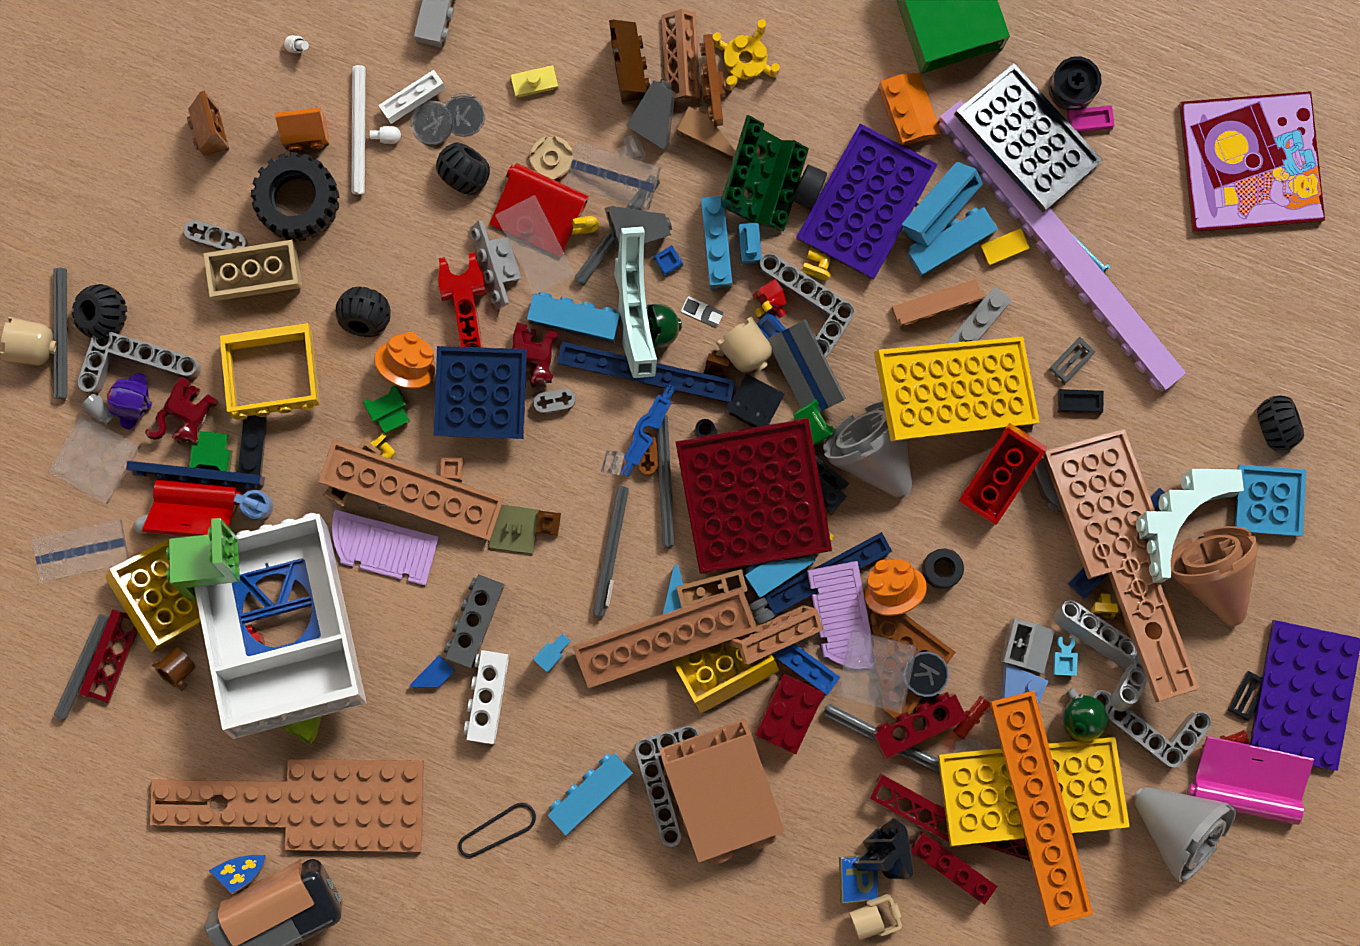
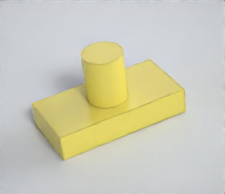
[511,65,558,98]

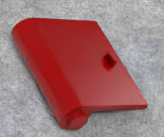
[489,163,589,257]
[142,479,242,537]

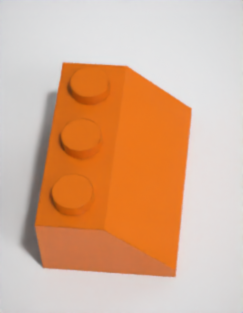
[878,73,941,147]

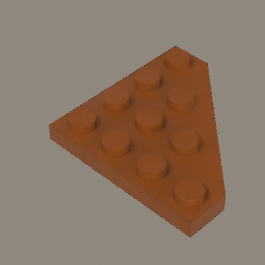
[870,611,956,719]

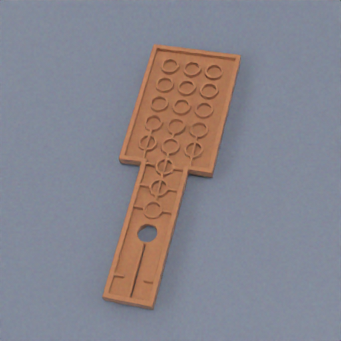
[1043,429,1199,702]
[150,759,424,852]

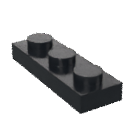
[238,415,268,476]

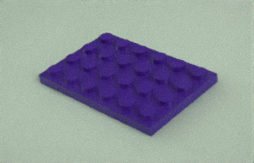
[796,124,938,280]
[1249,620,1360,771]

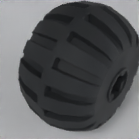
[436,142,490,195]
[72,284,127,340]
[335,286,391,337]
[1257,395,1304,450]

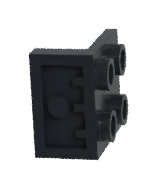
[725,374,785,427]

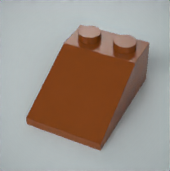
[187,90,229,156]

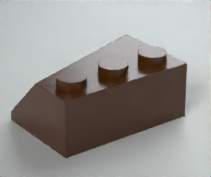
[609,19,650,103]

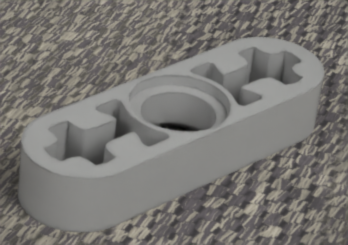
[184,220,248,250]

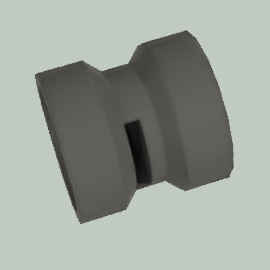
[749,597,775,626]

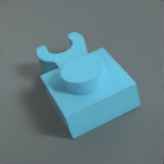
[1053,637,1078,676]

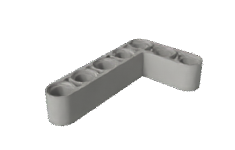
[759,253,855,358]
[78,332,201,394]
[1054,600,1148,711]
[1089,690,1212,768]
[635,725,699,847]

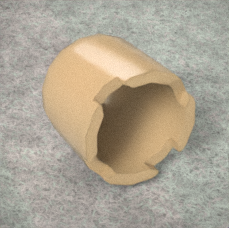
[0,317,57,365]
[716,317,772,373]

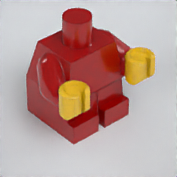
[752,279,786,319]

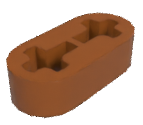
[638,432,658,475]

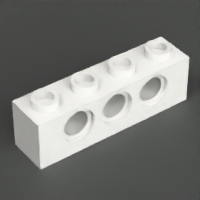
[464,650,510,744]

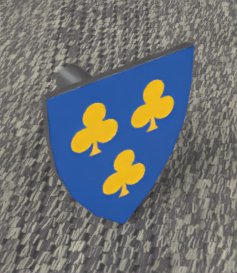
[209,855,266,894]

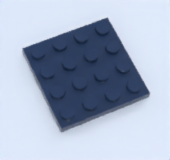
[434,346,527,439]

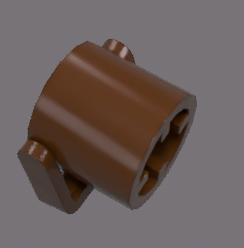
[152,647,196,691]

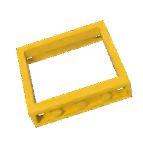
[220,323,320,420]

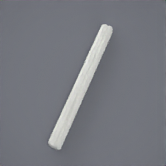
[351,65,366,195]

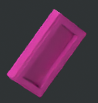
[1067,105,1115,132]

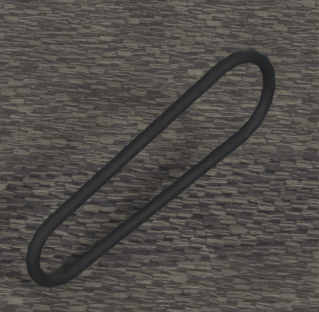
[458,803,536,857]

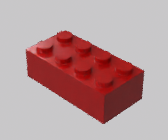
[959,423,1047,525]

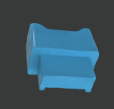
[738,223,762,265]
[533,633,571,673]

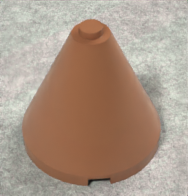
[1171,527,1258,626]

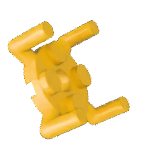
[713,19,780,91]

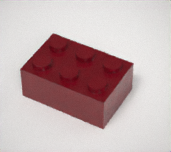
[754,673,825,754]

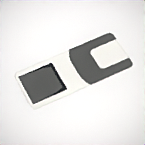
[681,296,723,327]

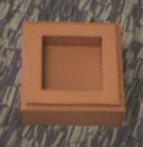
[440,457,464,481]

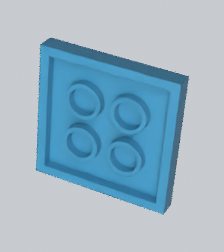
[1234,465,1306,537]

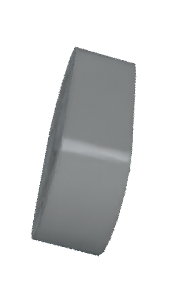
[534,389,576,414]

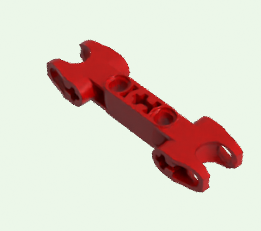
[438,252,486,348]

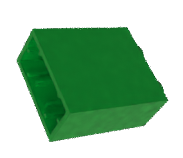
[896,0,1010,74]

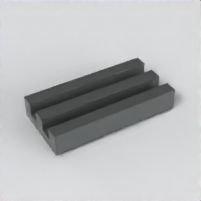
[1049,337,1096,384]

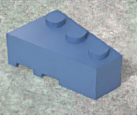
[1001,663,1048,706]

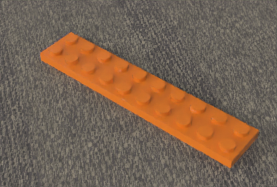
[989,691,1093,926]

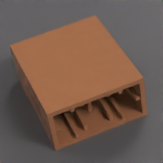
[659,719,785,864]

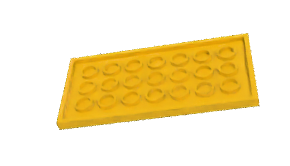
[874,336,1040,441]
[937,737,1130,847]

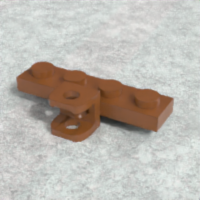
[700,34,725,127]

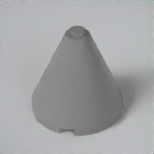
[823,401,912,498]
[1134,787,1236,882]

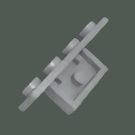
[470,220,521,310]

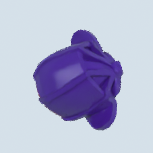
[107,373,152,430]

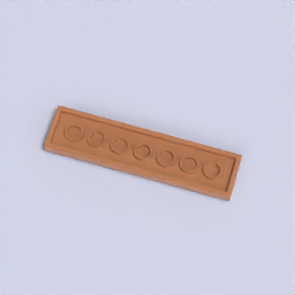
[318,439,504,541]
[573,587,758,688]

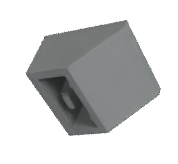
[1000,618,1055,674]

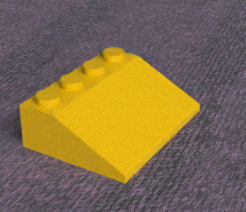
[105,539,201,653]
[671,640,779,714]

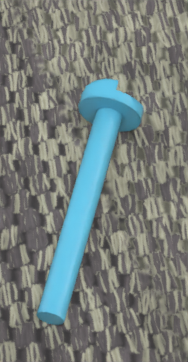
[1072,234,1110,273]

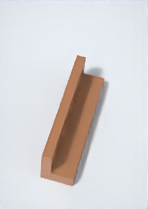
[661,9,700,101]
[892,279,986,328]
[729,605,823,665]

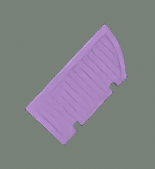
[332,510,439,586]
[807,561,877,668]

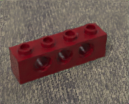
[872,692,967,759]
[910,831,998,905]

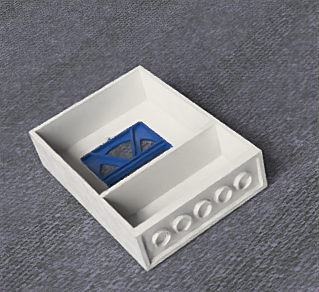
[194,513,367,739]

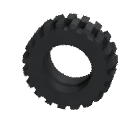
[251,152,340,241]

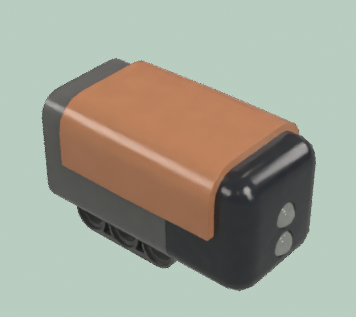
[205,859,342,946]

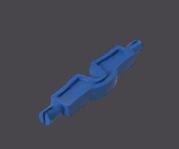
[620,384,676,477]

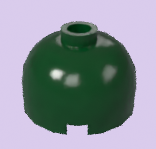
[646,304,682,348]
[1062,695,1109,742]

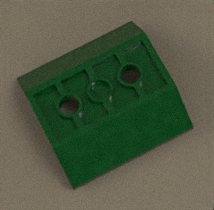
[721,115,809,231]

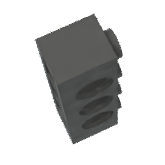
[444,574,505,668]

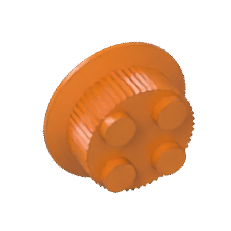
[374,332,435,389]
[865,559,927,616]

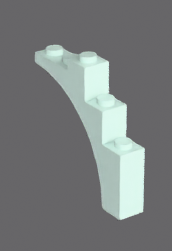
[614,227,657,378]
[1136,469,1244,583]

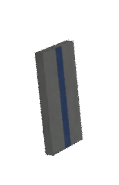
[767,319,846,412]

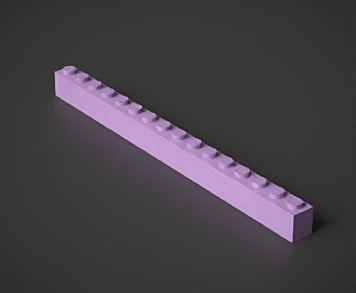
[938,100,1186,392]

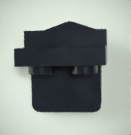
[853,818,914,879]

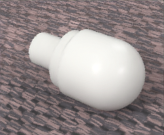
[284,35,309,54]
[370,126,401,144]

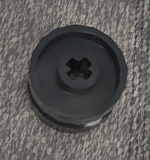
[1048,56,1102,111]

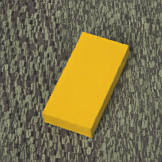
[980,228,1030,266]

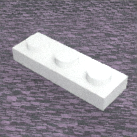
[379,70,446,124]

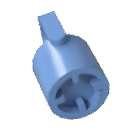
[234,490,274,521]

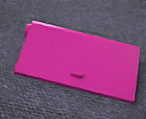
[1187,736,1314,825]

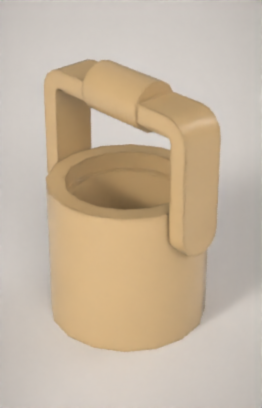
[849,894,902,940]

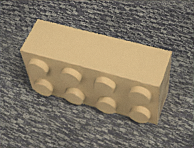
[203,240,303,301]

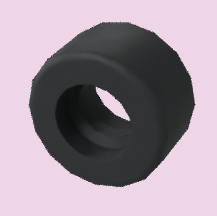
[793,165,827,209]
[922,548,964,589]

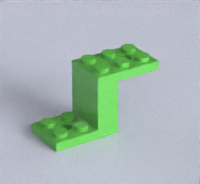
[166,518,240,601]

